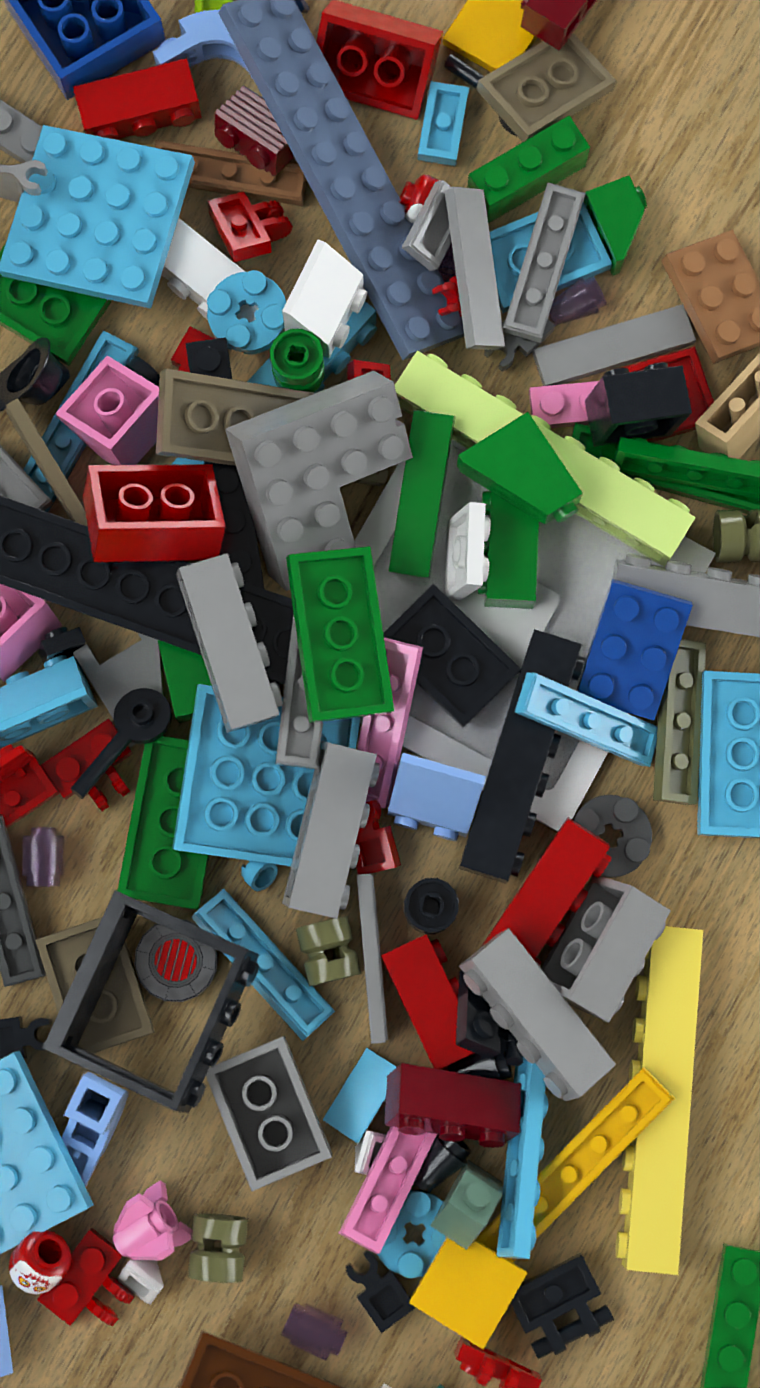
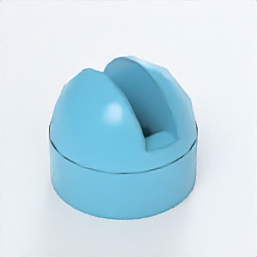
[241,861,278,891]

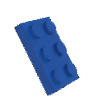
[576,579,693,720]

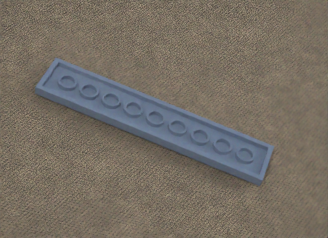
[218,0,464,360]

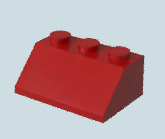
[316,0,444,120]

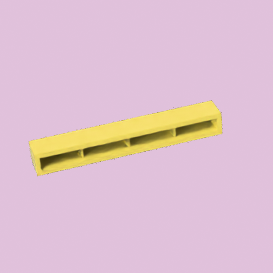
[615,926,703,1275]

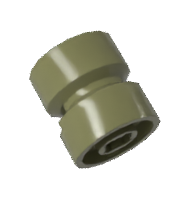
[713,509,760,563]
[296,916,361,987]
[188,1213,248,1283]

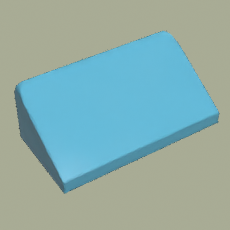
[322,1048,397,1144]

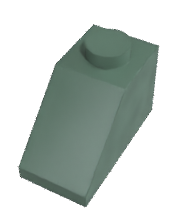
[430,1159,503,1250]

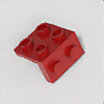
[0,744,59,829]

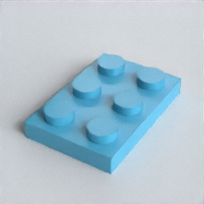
[490,202,612,313]

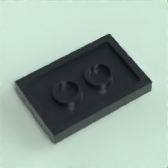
[383,584,521,728]

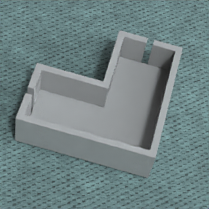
[225,371,413,591]

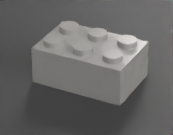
[541,875,671,1023]
[206,1036,332,1191]

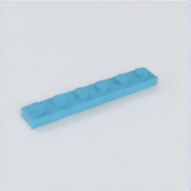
[496,1057,548,1259]

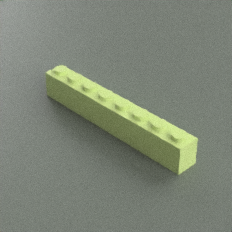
[395,351,696,567]

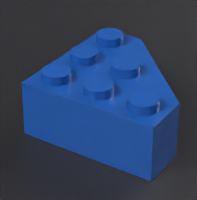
[4,0,166,100]

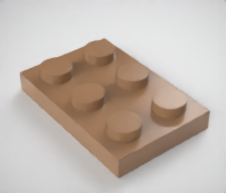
[661,230,760,364]

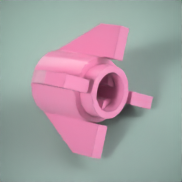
[113,1180,192,1260]

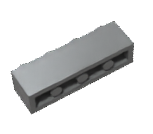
[176,553,283,733]
[612,554,760,637]
[282,741,380,919]
[459,928,616,1101]

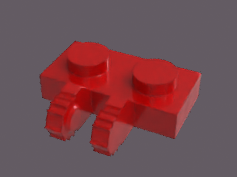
[207,191,293,263]
[41,718,133,811]
[37,1228,135,1326]
[454,1336,542,1388]

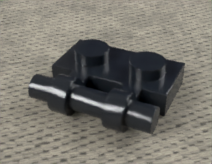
[456,970,523,1066]
[510,1253,614,1360]

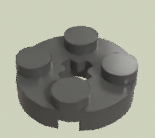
[573,795,652,878]

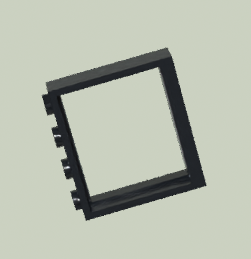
[43,891,259,1113]

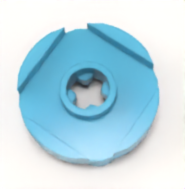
[207,270,286,354]
[377,1190,446,1279]

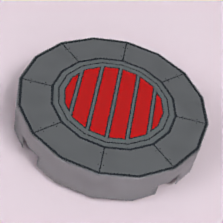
[134,919,218,1002]

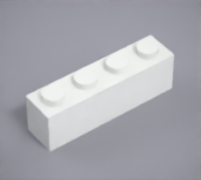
[161,218,259,322]

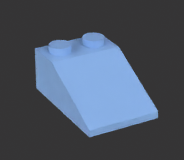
[387,753,486,841]

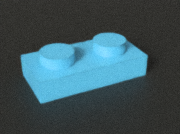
[417,81,469,166]

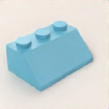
[0,655,98,749]

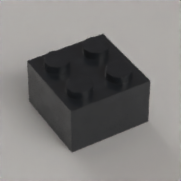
[585,362,692,447]

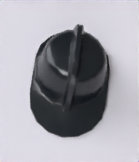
[0,337,70,412]

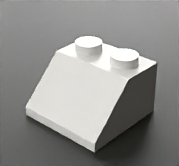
[282,239,367,358]

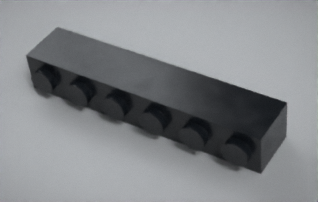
[458,629,585,884]

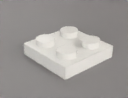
[445,502,491,601]

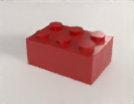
[83,464,226,562]

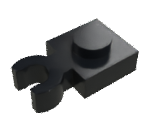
[0,1016,52,1060]
[346,1249,416,1333]

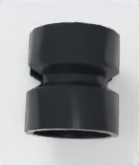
[404,878,459,935]

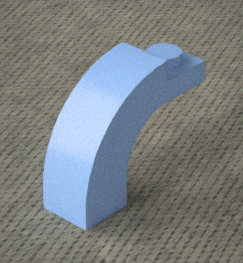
[153,10,255,82]
[62,1072,128,1187]

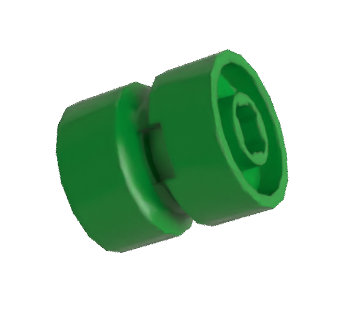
[270,329,325,393]

